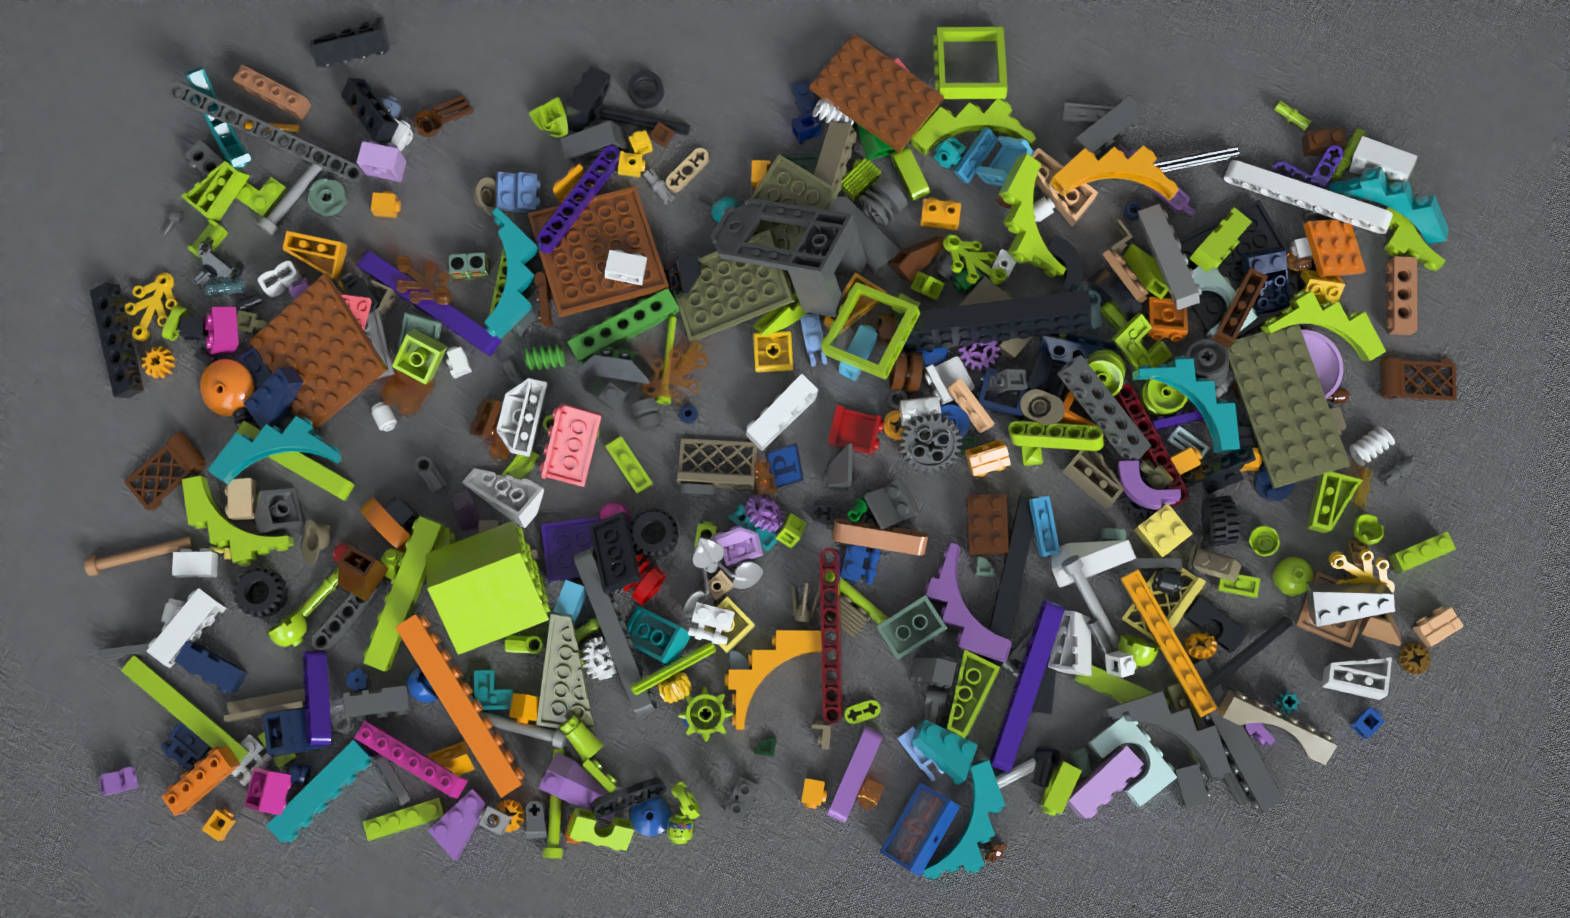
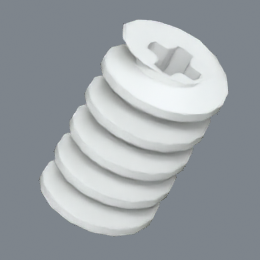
[812,98,854,125]
[1350,426,1395,466]

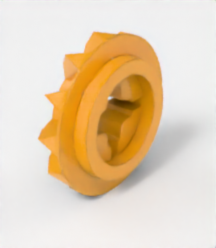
[883,410,910,440]
[1185,631,1217,659]
[493,800,525,832]

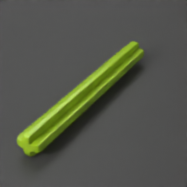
[630,643,716,695]

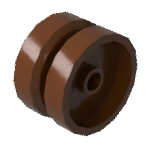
[889,350,923,393]

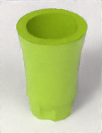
[560,715,604,762]

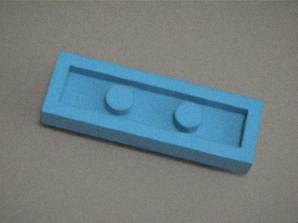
[953,127,998,184]
[1029,496,1060,557]

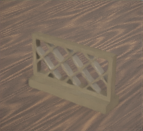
[677,438,757,490]

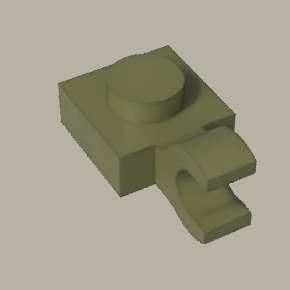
[237,310,268,334]
[1139,459,1174,490]

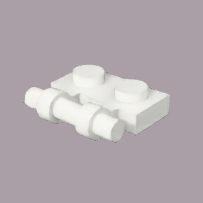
[688,602,735,644]
[231,734,272,786]

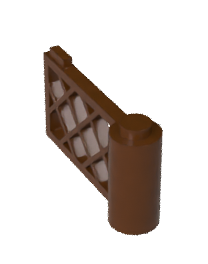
[1380,355,1457,401]
[124,432,207,511]

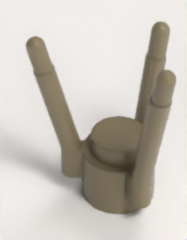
[792,582,820,623]

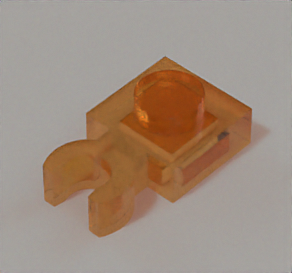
[754,461,777,495]

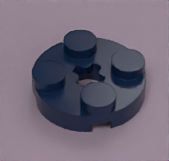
[1254,465,1295,502]

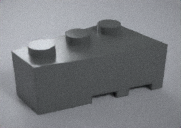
[343,685,413,721]

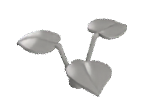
[683,537,763,617]

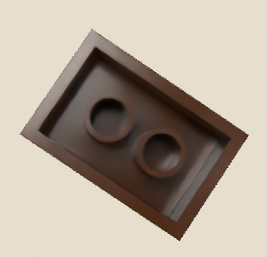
[966,494,1009,556]

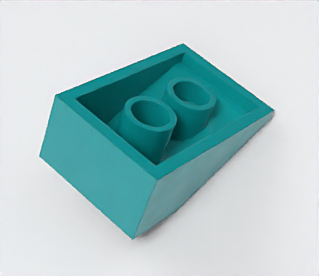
[626,606,691,665]

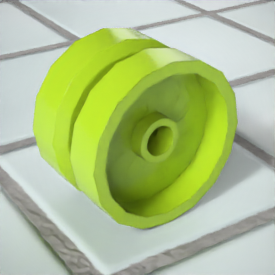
[1086,350,1126,396]
[1140,379,1188,417]

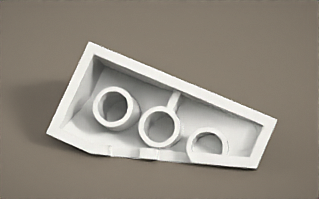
[462,468,544,528]
[1051,540,1136,587]

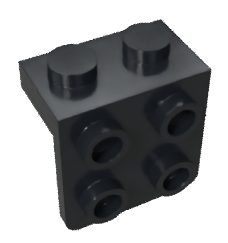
[1028,351,1067,401]

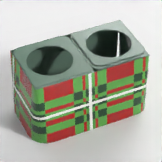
[449,252,490,280]

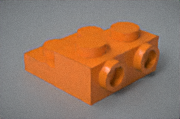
[1147,297,1188,342]

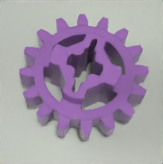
[958,341,1000,372]
[744,494,785,532]

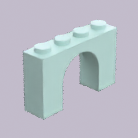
[1193,266,1257,339]
[1087,714,1177,807]

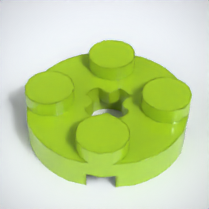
[671,780,701,819]

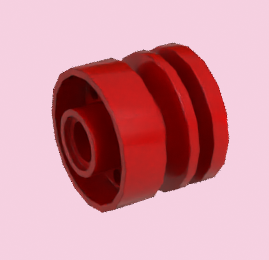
[623,553,667,605]

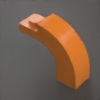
[359,497,412,553]

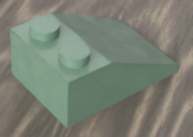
[876,595,947,660]

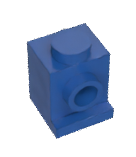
[1348,707,1385,739]

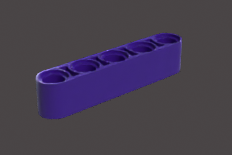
[303,650,331,745]

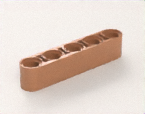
[832,518,928,555]

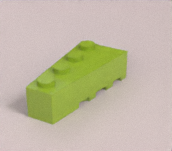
[947,650,1000,739]

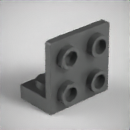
[864,478,919,529]

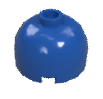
[407,665,439,703]

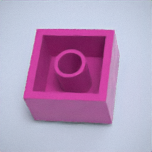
[204,307,239,354]
[244,766,291,815]

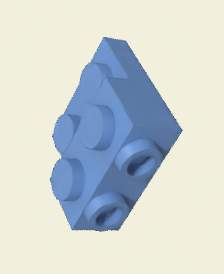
[496,172,540,214]

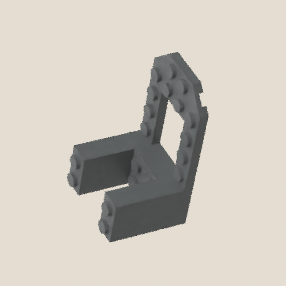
[710,198,867,317]

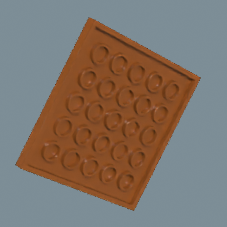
[527,186,669,317]
[249,274,388,431]

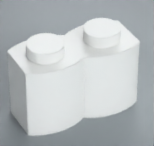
[258,261,303,297]

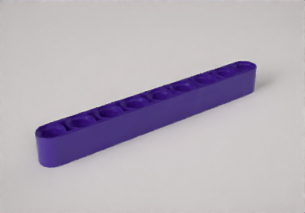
[355,249,502,357]
[990,599,1065,772]

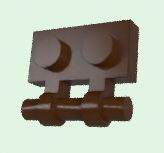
[469,399,502,438]

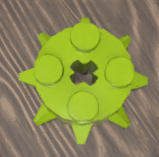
[678,687,733,742]

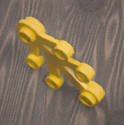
[125,273,179,342]
[1329,549,1395,593]

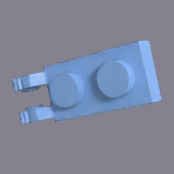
[800,313,827,367]
[897,726,944,782]

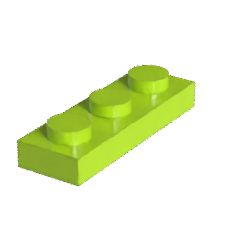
[605,436,653,494]

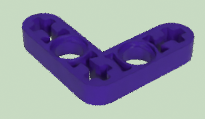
[1273,145,1343,189]

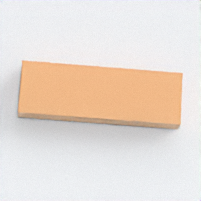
[946,378,995,433]

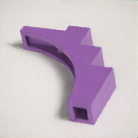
[924,543,1012,663]

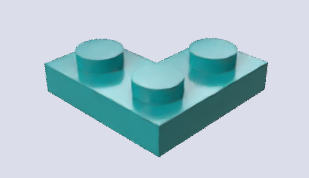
[474,670,514,710]

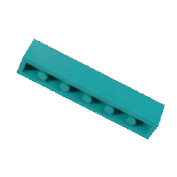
[266,740,373,843]

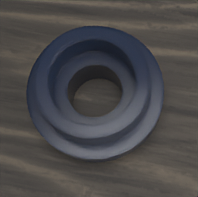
[1124,201,1143,220]
[679,405,698,424]

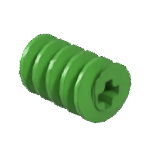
[525,344,565,371]

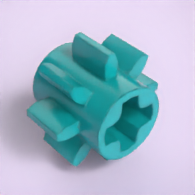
[1274,690,1301,715]

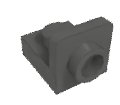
[996,369,1028,392]

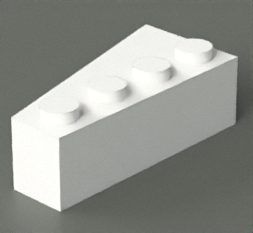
[146,588,227,668]

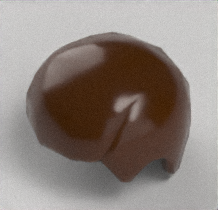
[413,109,443,137]

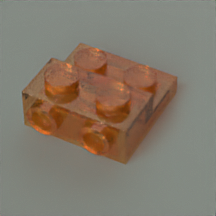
[380,370,435,416]

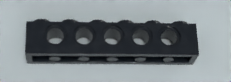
[90,283,144,398]

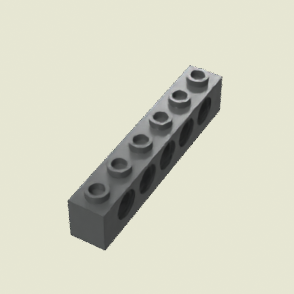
[1057,355,1151,461]

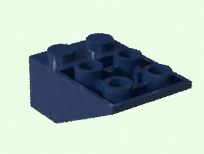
[1241,247,1291,313]
[263,709,332,758]

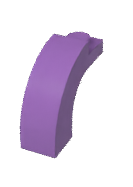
[1117,460,1181,510]

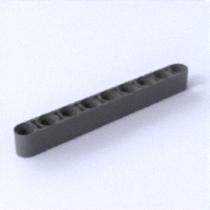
[574,547,657,716]

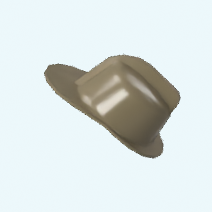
[473,177,510,218]
[1020,389,1065,425]
[302,519,330,565]

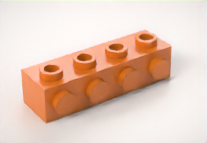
[161,746,241,816]

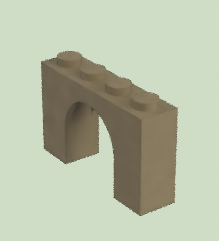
[959,276,1035,362]

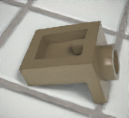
[811,721,831,750]

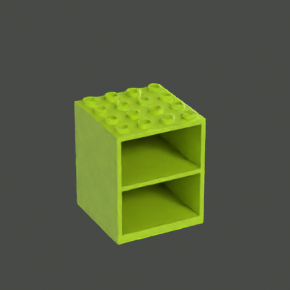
[425,520,550,655]

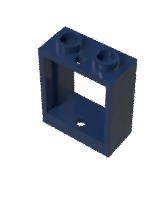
[975,367,1030,419]

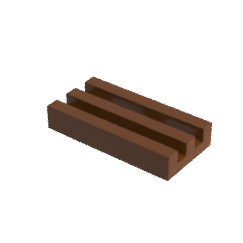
[432,95,474,125]

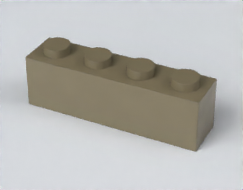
[814,122,856,199]

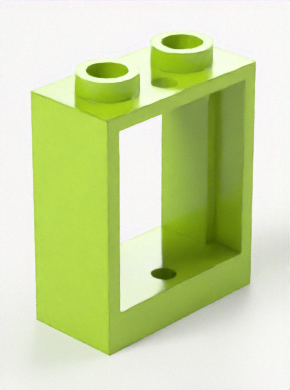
[1038,762,1082,816]

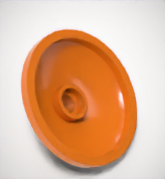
[200,359,255,416]

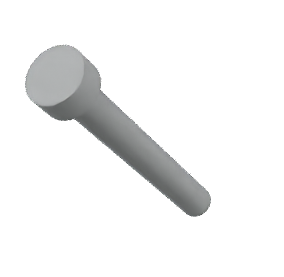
[257,149,327,236]
[1061,555,1119,651]
[483,712,567,749]

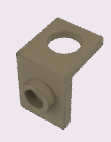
[1109,219,1133,253]
[371,280,396,316]

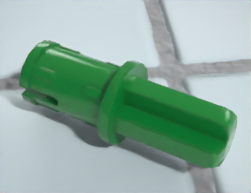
[848,492,868,522]

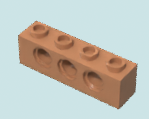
[232,65,311,121]
[1386,256,1417,336]

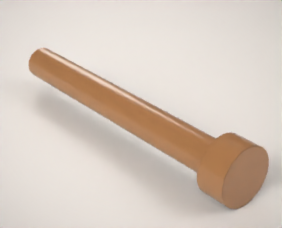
[84,536,194,576]

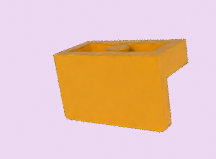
[427,741,474,775]

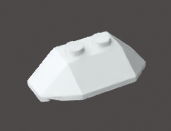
[496,378,547,457]

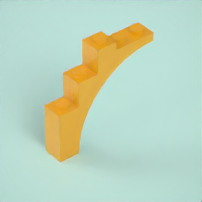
[1050,145,1179,201]
[725,630,822,730]

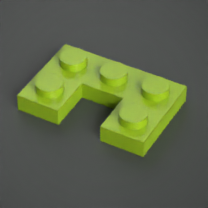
[1112,313,1173,381]

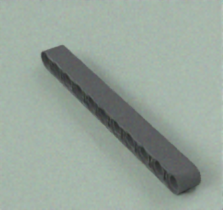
[168,82,364,183]

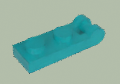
[727,503,779,553]

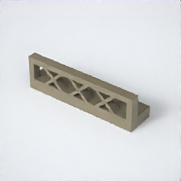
[224,688,305,722]

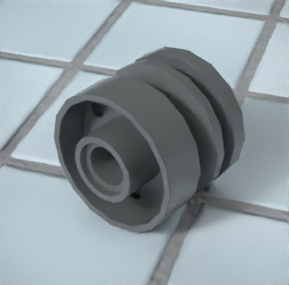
[857,176,908,227]

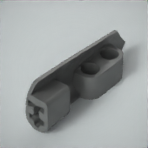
[828,196,900,274]

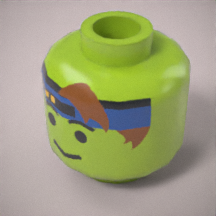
[667,813,693,844]

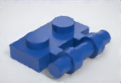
[841,544,881,585]

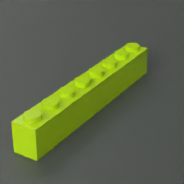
[363,516,446,672]

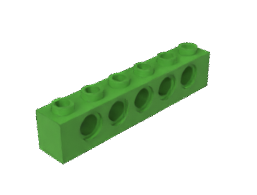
[567,288,680,365]

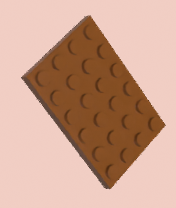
[809,34,944,153]

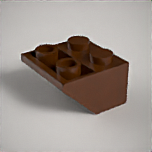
[338,545,388,602]

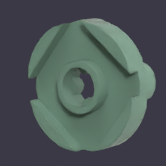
[308,179,347,217]

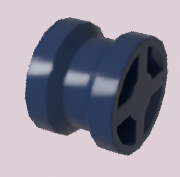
[289,763,311,785]

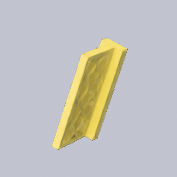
[1122,557,1206,645]

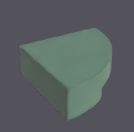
[975,556,995,578]

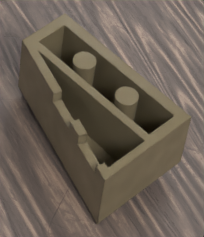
[1062,450,1124,510]

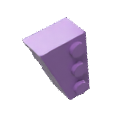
[428,789,490,860]

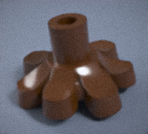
[985,841,1007,863]

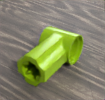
[505,635,546,654]

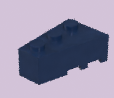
[174,641,248,694]

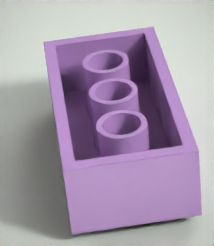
[1067,746,1143,819]

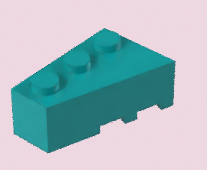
[911,720,978,785]

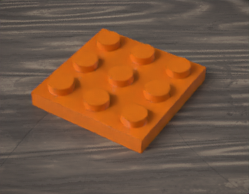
[1303,220,1366,277]

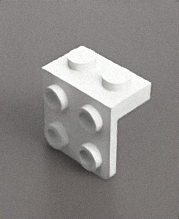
[924,357,975,406]

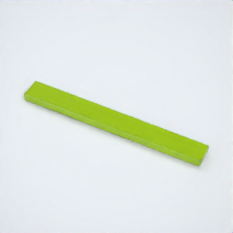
[121,655,250,763]

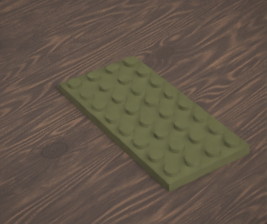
[1226,324,1350,489]

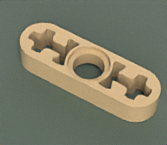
[666,148,709,193]

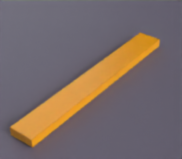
[1120,569,1218,718]

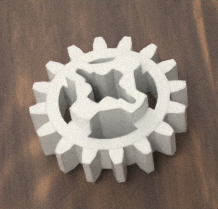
[581,637,617,680]

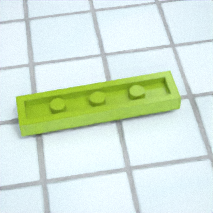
[363,798,445,841]

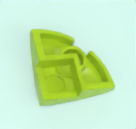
[529,97,568,137]

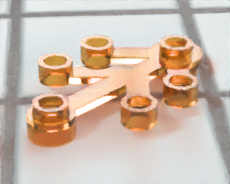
[396,255,453,305]
[642,349,708,403]

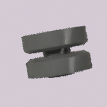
[1186,339,1229,387]

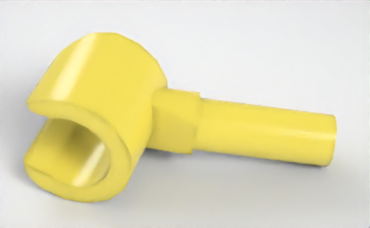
[209,546,232,560]

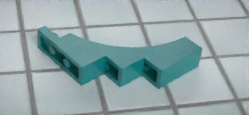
[484,207,538,339]

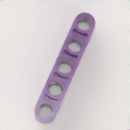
[827,726,884,823]

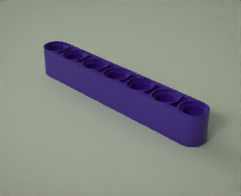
[537,146,619,253]

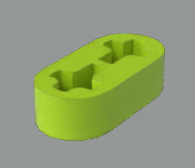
[162,305,188,341]
[844,700,881,724]

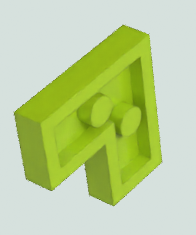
[235,177,288,217]

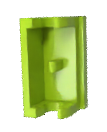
[187,218,228,259]

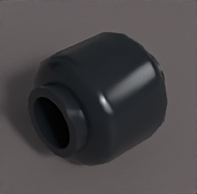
[1153,567,1184,595]

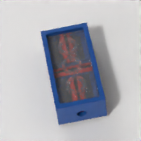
[880,783,960,877]

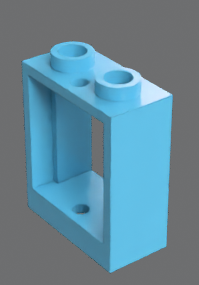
[839,325,878,381]
[548,580,587,626]

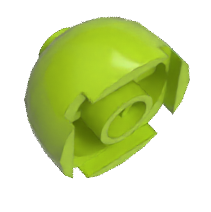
[1272,557,1314,596]
[266,610,307,647]
[1118,634,1159,669]

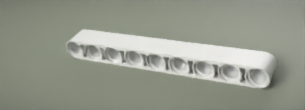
[1224,160,1393,234]

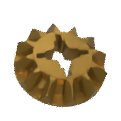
[1399,643,1432,675]

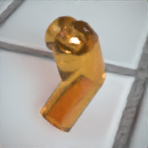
[1286,253,1312,271]

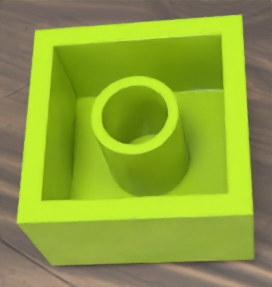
[392,329,448,385]

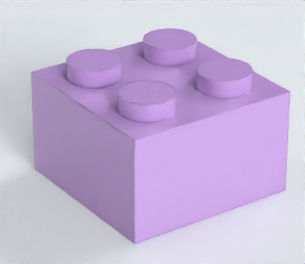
[357,141,407,182]

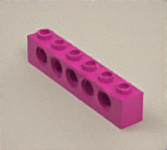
[354,721,468,798]

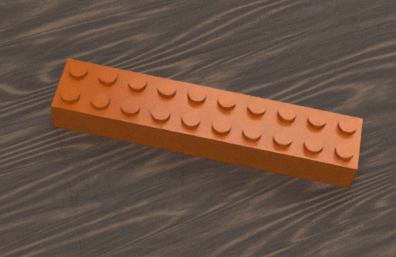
[395,613,525,798]

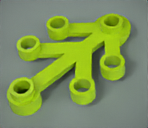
[943,235,1007,285]

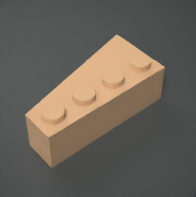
[1032,148,1098,227]

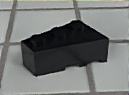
[565,66,611,133]

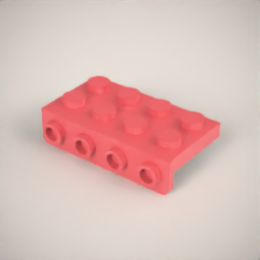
[539,403,602,487]

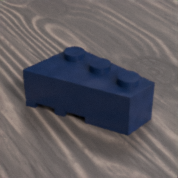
[243,367,303,430]

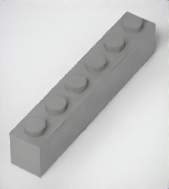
[1138,204,1202,310]

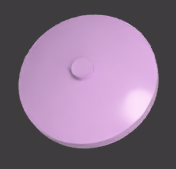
[1301,330,1343,399]

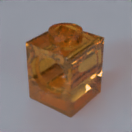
[856,778,885,810]

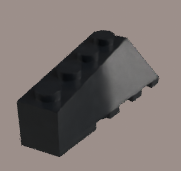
[310,17,389,67]

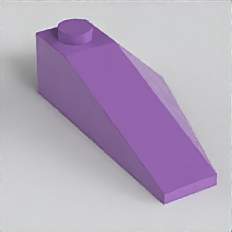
[539,752,619,822]

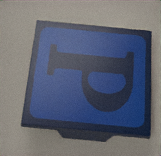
[766,443,804,490]

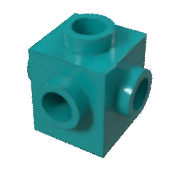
[933,136,966,169]

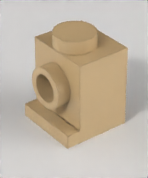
[703,570,734,602]

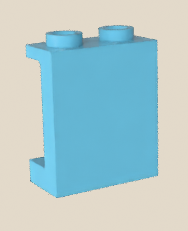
[975,136,1034,186]

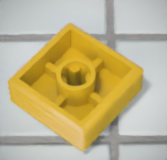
[753,331,793,372]

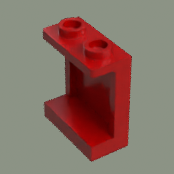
[828,405,885,455]

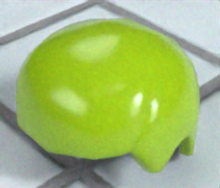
[1353,514,1384,545]
[1249,525,1280,557]

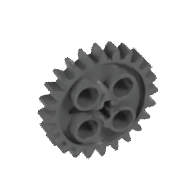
[899,412,962,472]

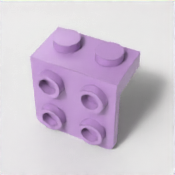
[709,526,763,567]

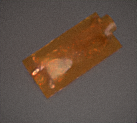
[489,420,510,461]

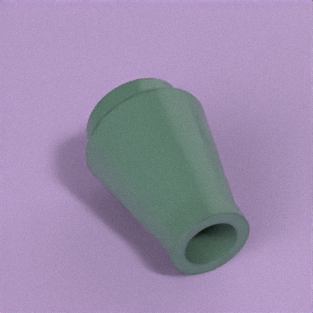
[1069,746,1092,778]

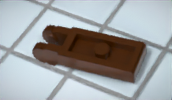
[534,271,553,327]

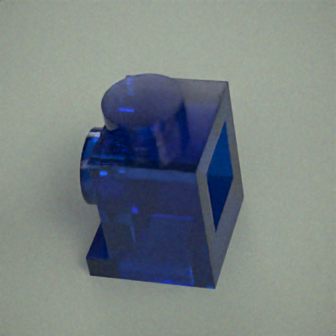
[792,112,821,144]

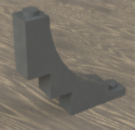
[1102,691,1231,780]

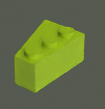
[181,161,250,221]
[1189,207,1252,273]
[1306,472,1363,534]

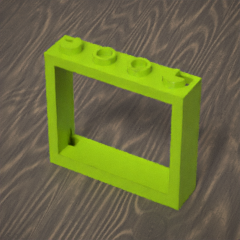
[933,27,1008,99]
[821,282,920,380]

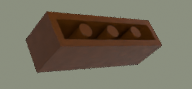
[1212,268,1268,348]

